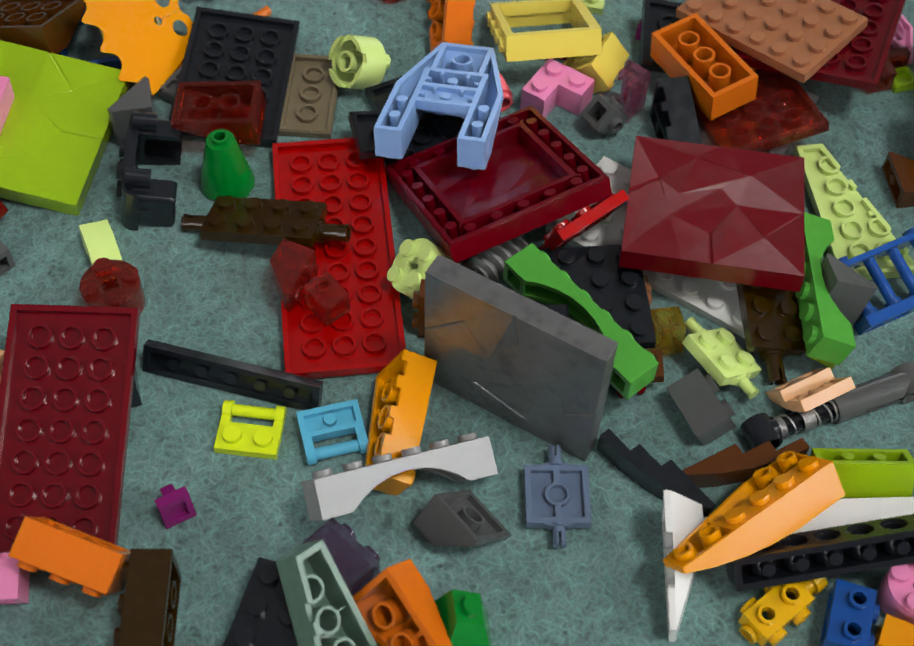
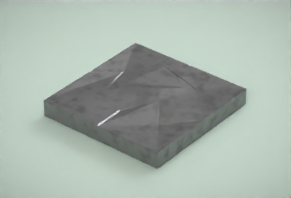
[424,255,618,462]

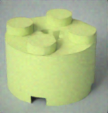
[328,35,391,90]
[387,238,450,300]

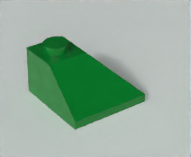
[435,589,492,646]

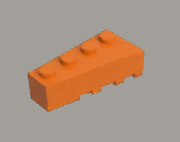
[426,0,476,51]

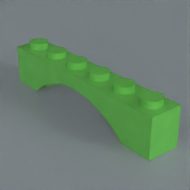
[796,212,856,365]
[503,243,659,400]

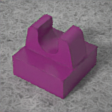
[154,483,197,529]

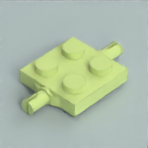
[682,317,762,399]

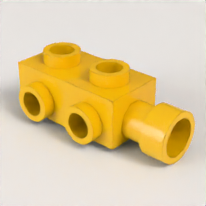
[738,577,828,646]

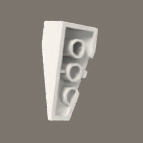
[662,490,707,642]

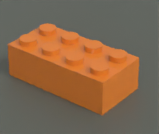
[650,13,759,121]

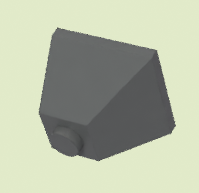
[413,489,511,546]

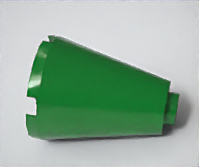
[199,129,255,200]

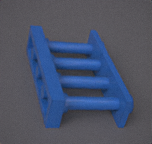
[838,227,914,335]

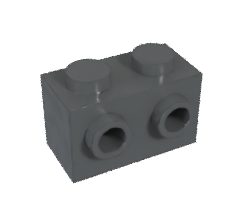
[667,368,736,445]

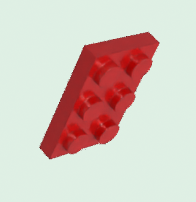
[538,189,630,251]

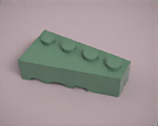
[276,539,378,646]

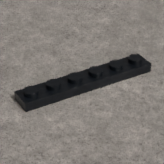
[143,339,323,410]

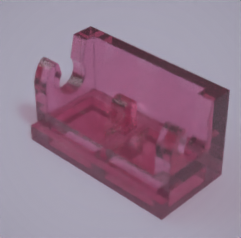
[617,59,651,124]

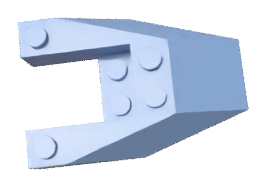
[374,42,503,170]

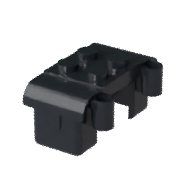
[116,110,183,231]

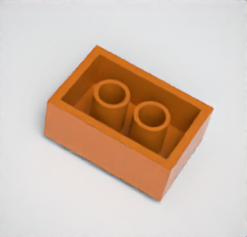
[8,516,130,598]

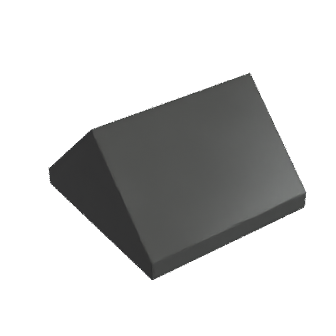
[107,76,157,147]
[821,253,878,328]

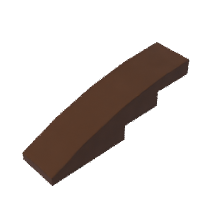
[683,438,810,488]

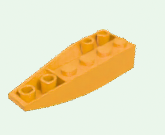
[663,451,845,574]

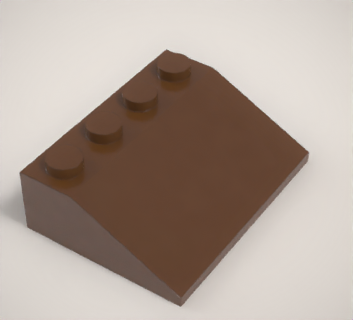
[0,0,86,54]

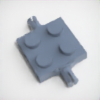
[523,444,592,549]

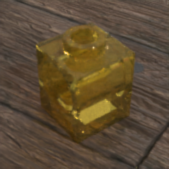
[650,306,686,355]

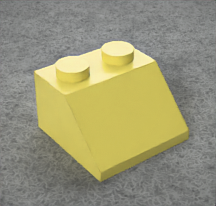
[563,32,629,94]

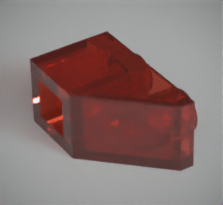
[270,239,319,312]

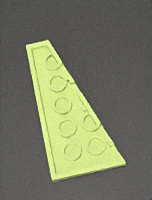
[794,144,914,280]

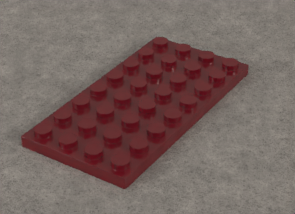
[0,304,141,553]

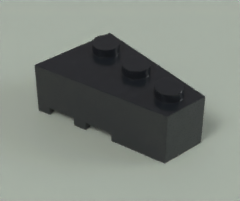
[649,76,702,144]

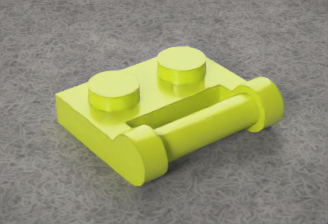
[213,400,287,460]

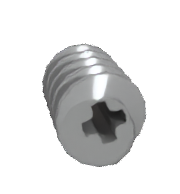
[468,236,528,283]

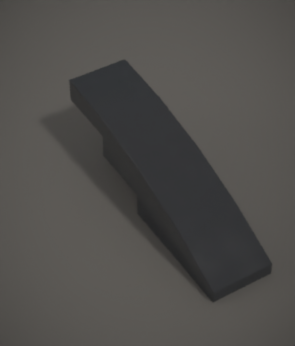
[597,429,716,517]

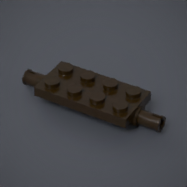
[181,196,351,247]
[736,283,806,386]

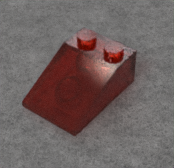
[171,80,266,145]

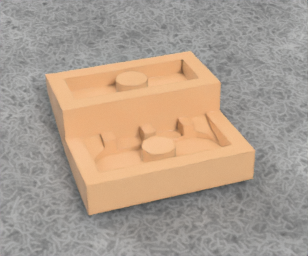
[765,367,856,412]

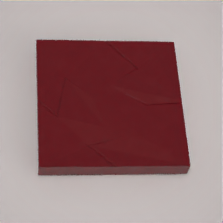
[385,106,612,263]
[619,136,805,292]

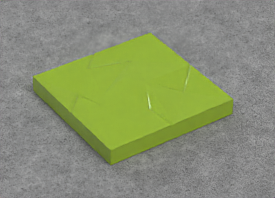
[0,40,131,216]

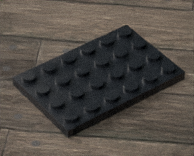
[169,6,300,147]

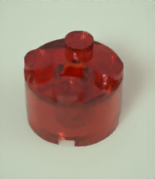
[79,257,146,314]

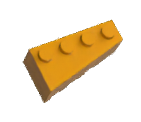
[365,349,437,496]

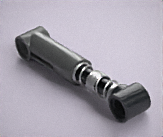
[740,362,914,449]

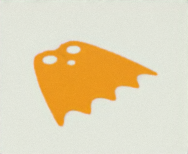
[82,0,193,95]

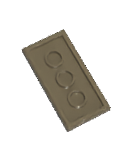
[279,54,339,139]

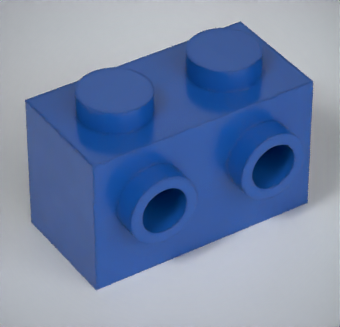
[819,579,880,646]

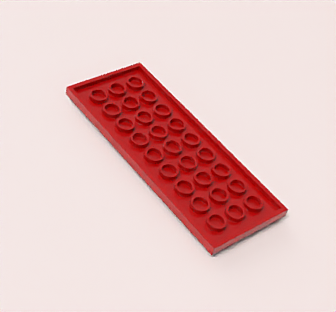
[272,138,406,379]

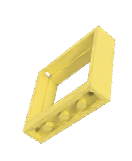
[486,0,602,62]

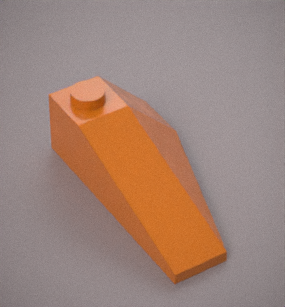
[352,559,452,646]

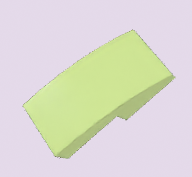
[78,220,124,277]

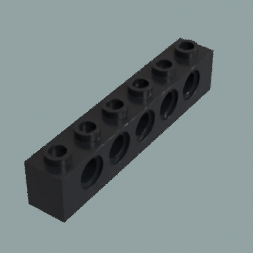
[726,514,914,592]

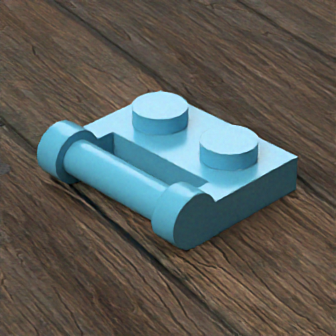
[296,399,368,466]

